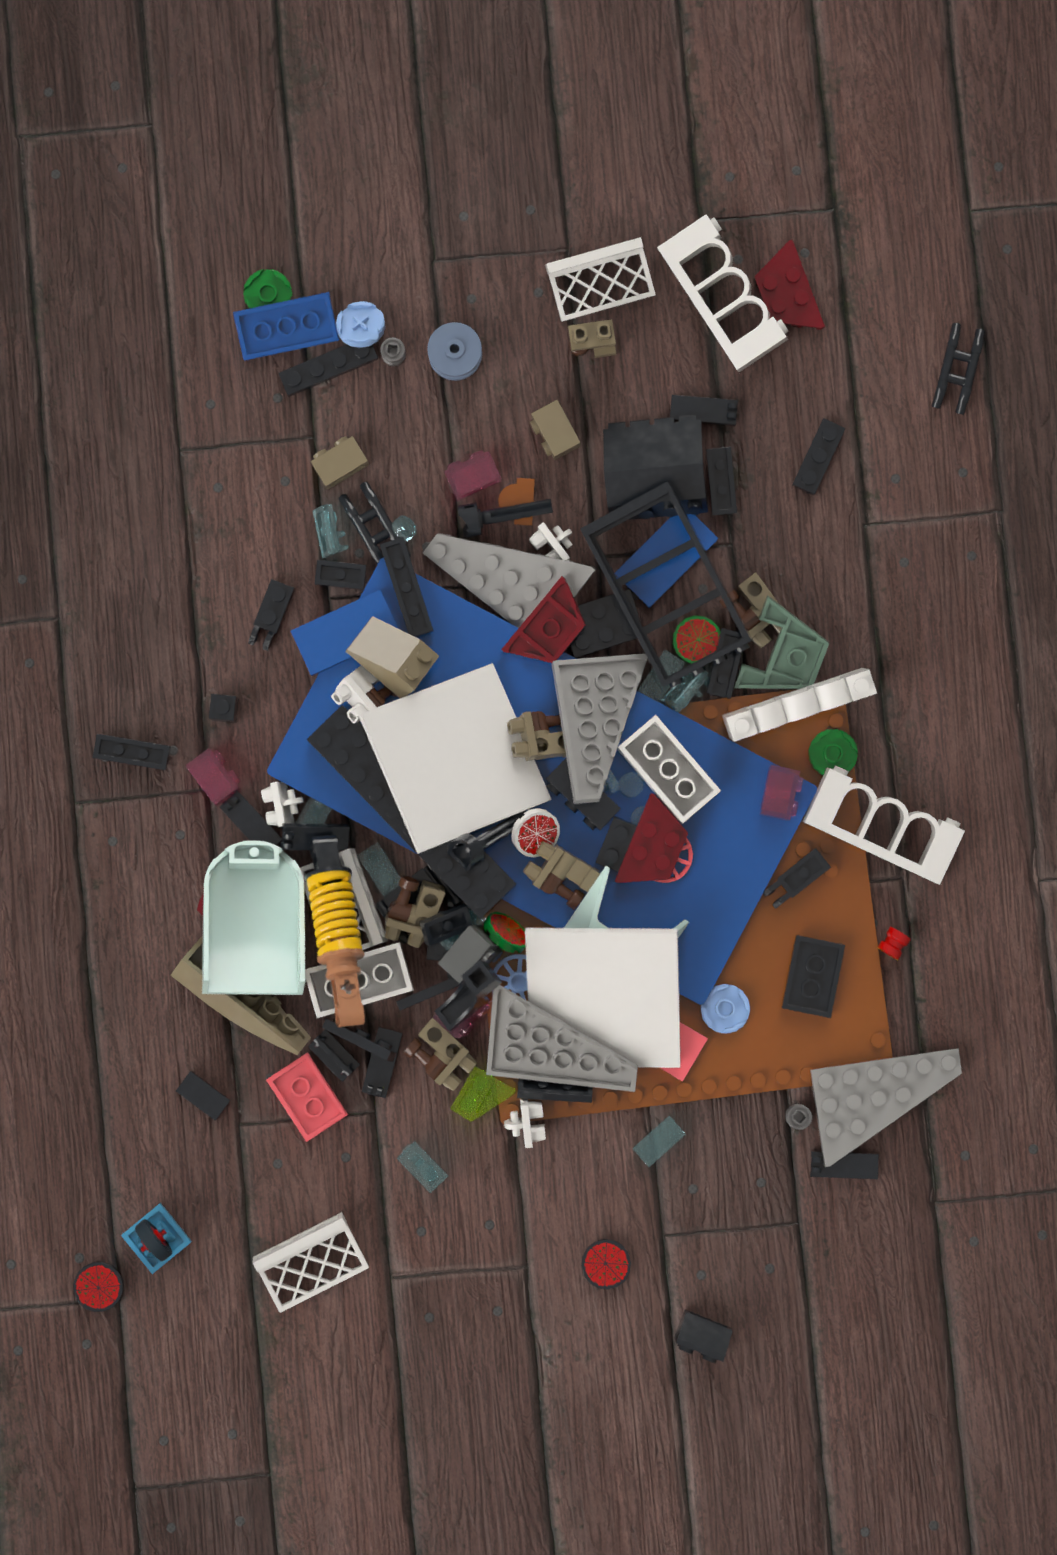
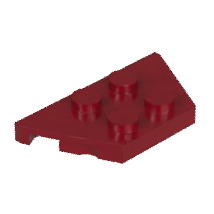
[754,239,825,330]
[501,576,586,663]
[615,793,688,883]

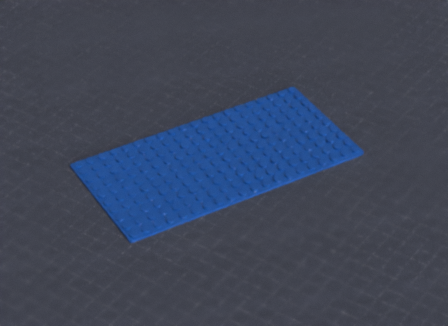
[267,558,817,1005]

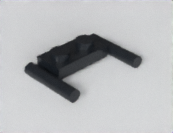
[375,865,463,945]

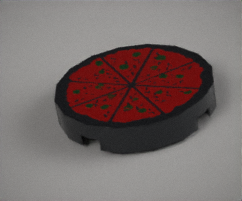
[581,1239,631,1290]
[73,1262,124,1312]

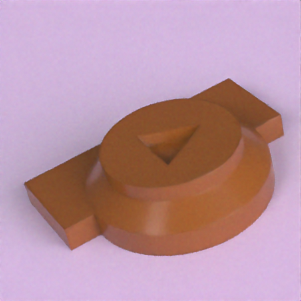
[498,478,535,526]

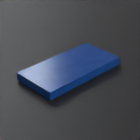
[233,292,339,361]
[615,514,719,608]
[291,590,398,676]

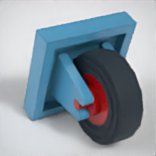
[121,1203,192,1274]

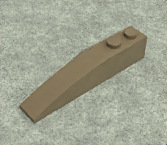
[171,935,311,1055]

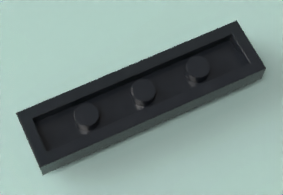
[278,344,378,397]
[380,537,434,637]

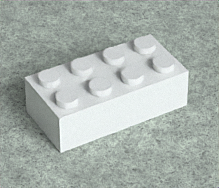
[617,715,721,825]
[305,942,414,1018]

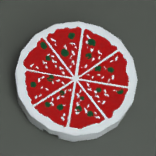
[512,808,560,858]

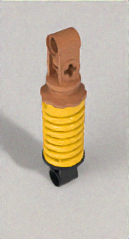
[305,835,365,1027]

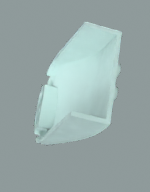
[202,840,305,995]

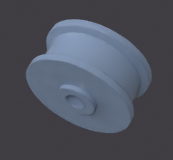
[427,322,482,381]

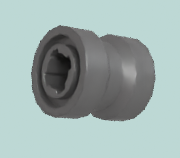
[380,337,406,366]
[785,1104,812,1130]

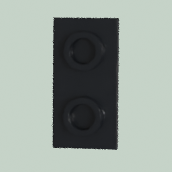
[308,1029,360,1082]

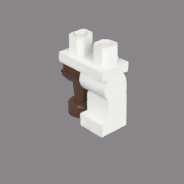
[331,665,396,724]

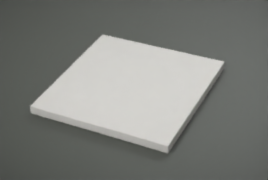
[359,663,551,854]
[525,928,681,1068]

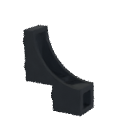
[434,960,502,1031]

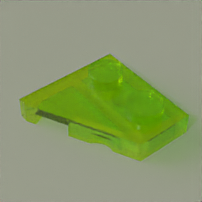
[450,1066,517,1122]

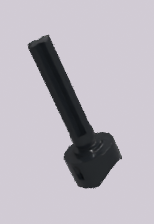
[458,499,553,538]
[447,811,527,872]

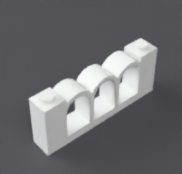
[657,214,789,372]
[722,668,877,742]
[802,766,965,885]

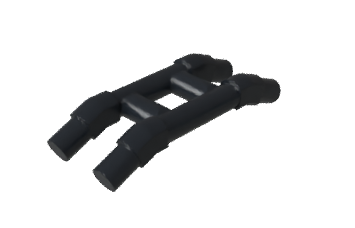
[931,323,985,415]
[339,482,411,565]

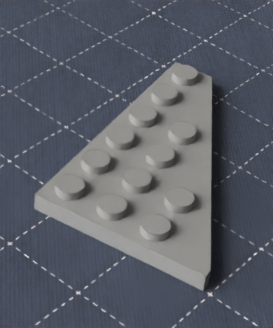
[423,533,596,628]
[552,654,648,804]
[486,985,638,1092]
[810,1048,962,1167]

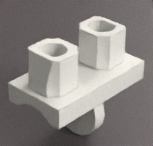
[529,522,573,561]
[261,782,304,827]
[504,1098,546,1148]

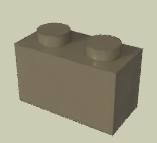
[529,400,581,460]
[310,436,369,490]

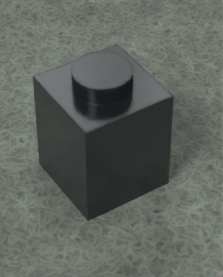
[209,694,239,723]

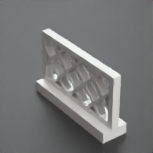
[545,237,656,322]
[300,848,388,950]
[253,1212,369,1313]

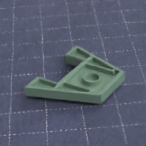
[734,595,829,689]

